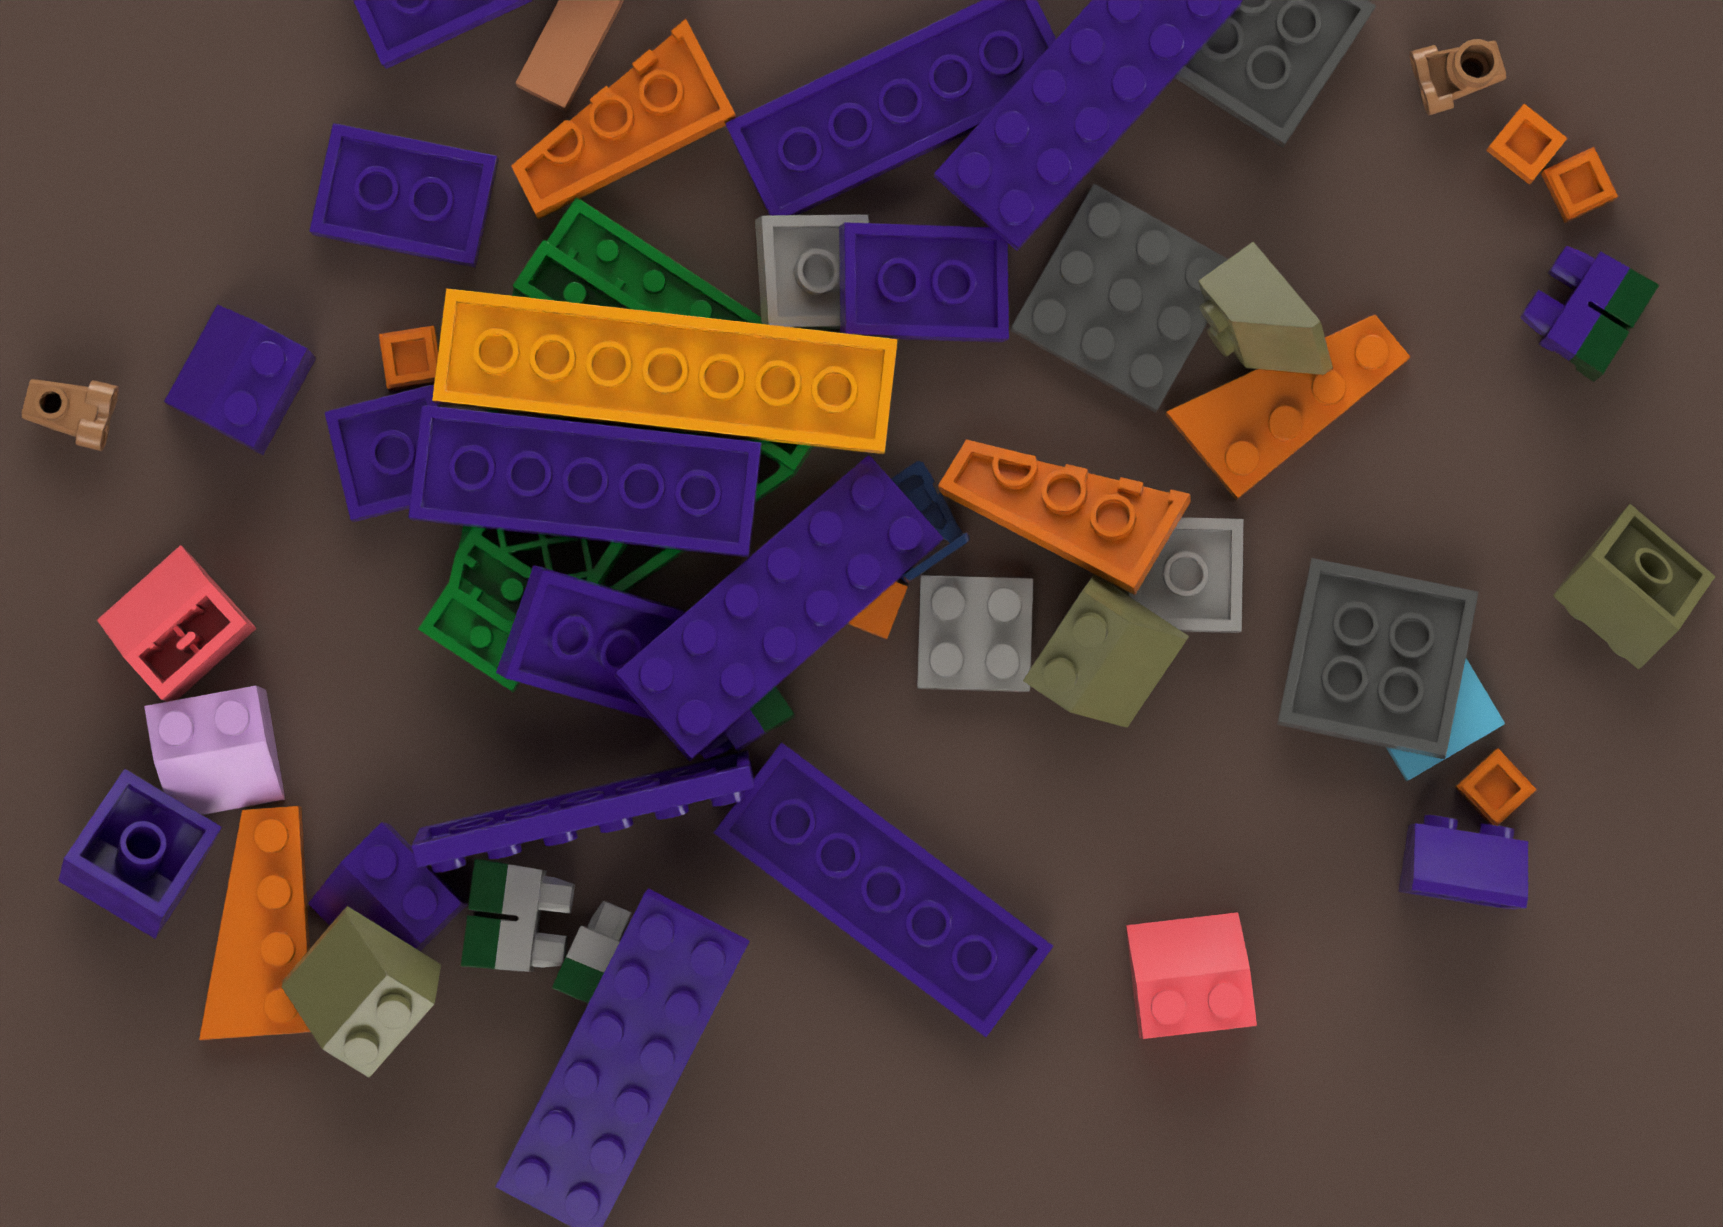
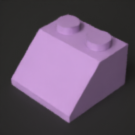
[144,686,285,815]

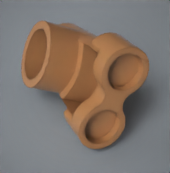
[1409,39,1506,115]
[22,379,119,451]

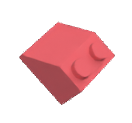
[1126,912,1257,1039]

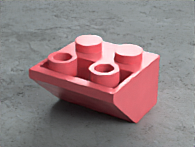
[97,545,257,702]

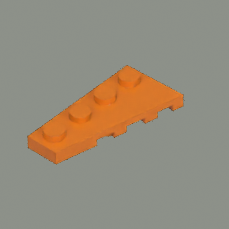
[511,19,736,219]
[1165,314,1411,500]
[938,439,1191,595]
[199,806,311,1040]

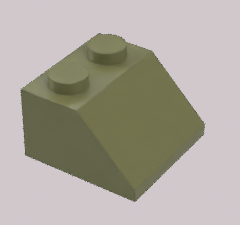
[1198,242,1333,375]
[1553,503,1716,670]
[1023,574,1189,728]
[281,906,441,1078]

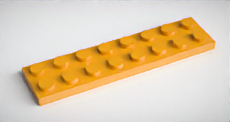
[432,288,898,454]

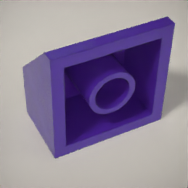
[164,304,316,455]
[58,769,222,939]
[1398,815,1528,910]
[308,822,468,951]

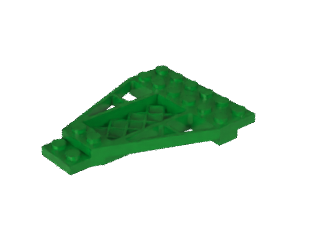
[418,197,814,693]

